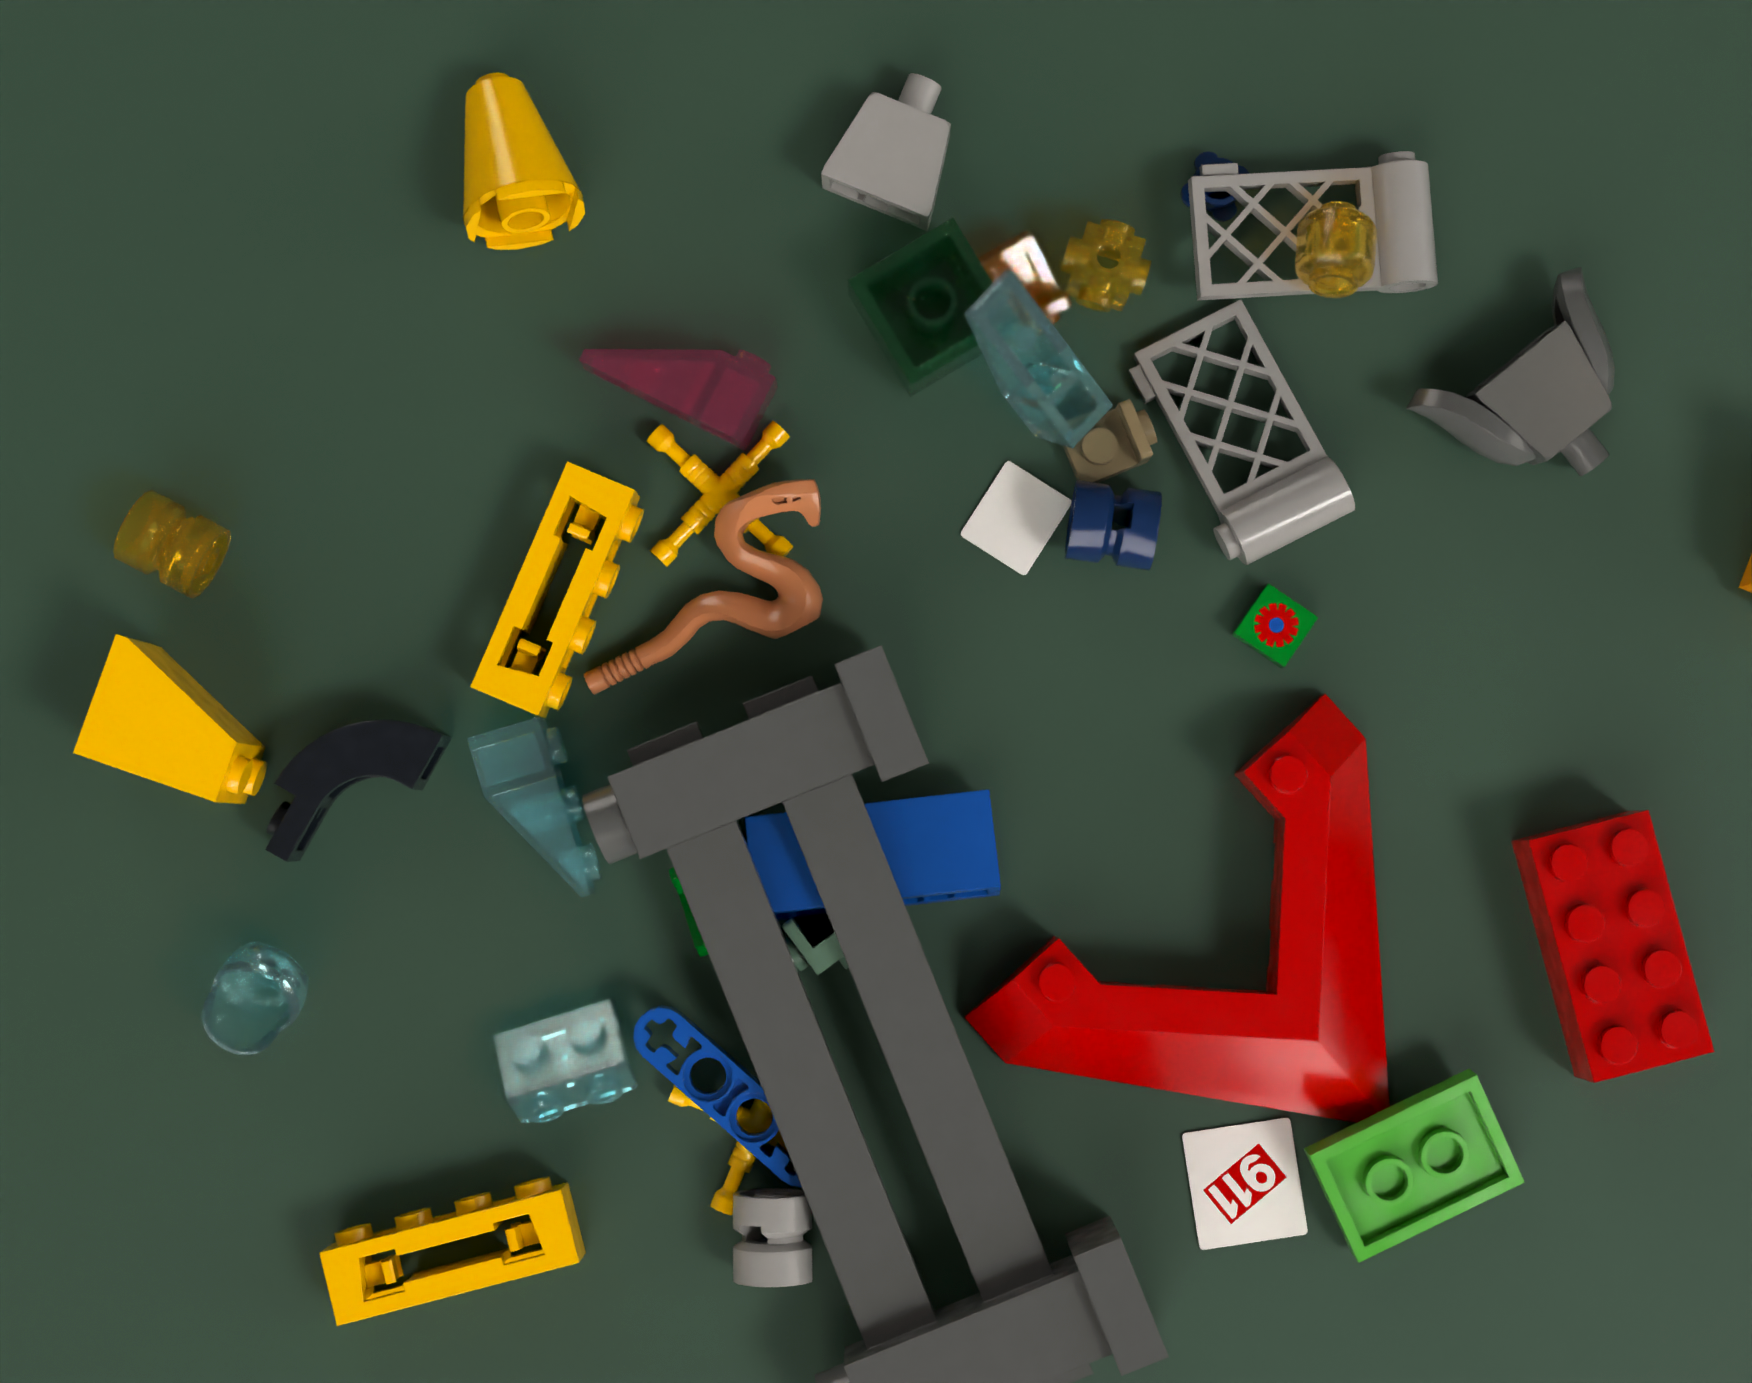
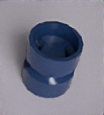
[1065,480,1162,571]

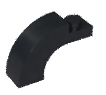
[265,720,452,862]

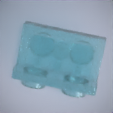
[493,999,638,1123]

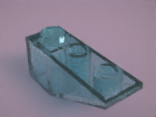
[467,717,602,897]

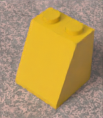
[73,634,267,804]

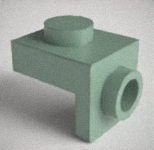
[781,917,849,975]

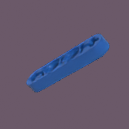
[633,1005,802,1187]

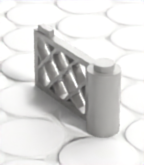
[1188,151,1438,301]
[1128,299,1355,565]

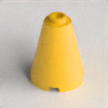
[463,73,585,250]

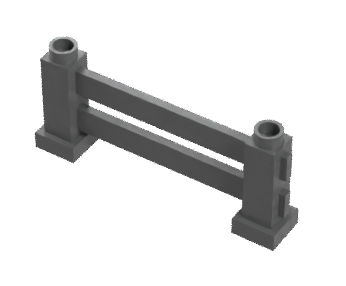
[582,645,1169,1383]

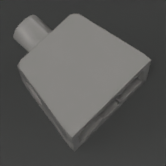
[821,73,951,231]

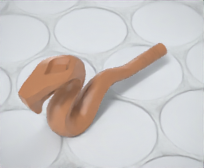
[584,479,823,695]

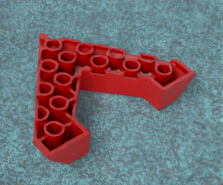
[964,693,1390,1123]

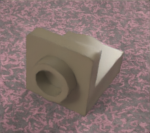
[1058,399,1157,483]

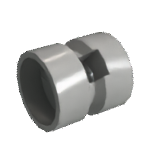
[733,1188,813,1287]

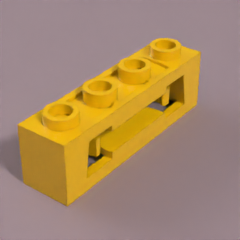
[470,461,644,719]
[319,1176,586,1326]

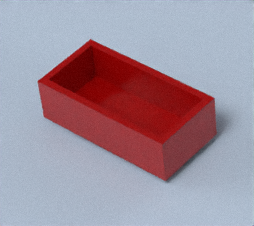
[1511,810,1715,1083]

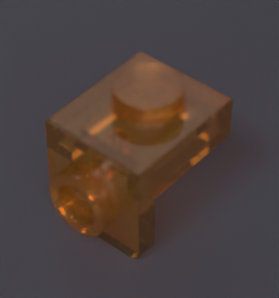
[974,230,1072,334]

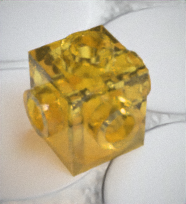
[1060,219,1152,312]

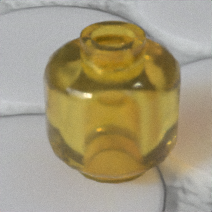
[1295,201,1377,298]

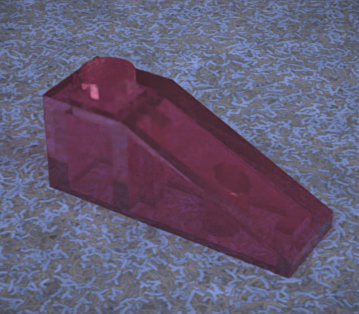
[579,349,778,451]

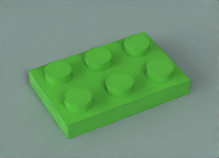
[1304,1068,1524,1263]

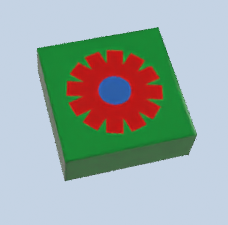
[1231,583,1318,669]

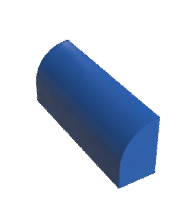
[745,789,1001,920]

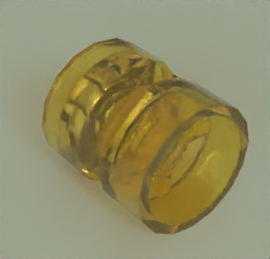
[113,489,231,599]

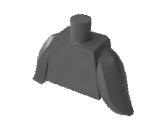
[1406,267,1615,476]

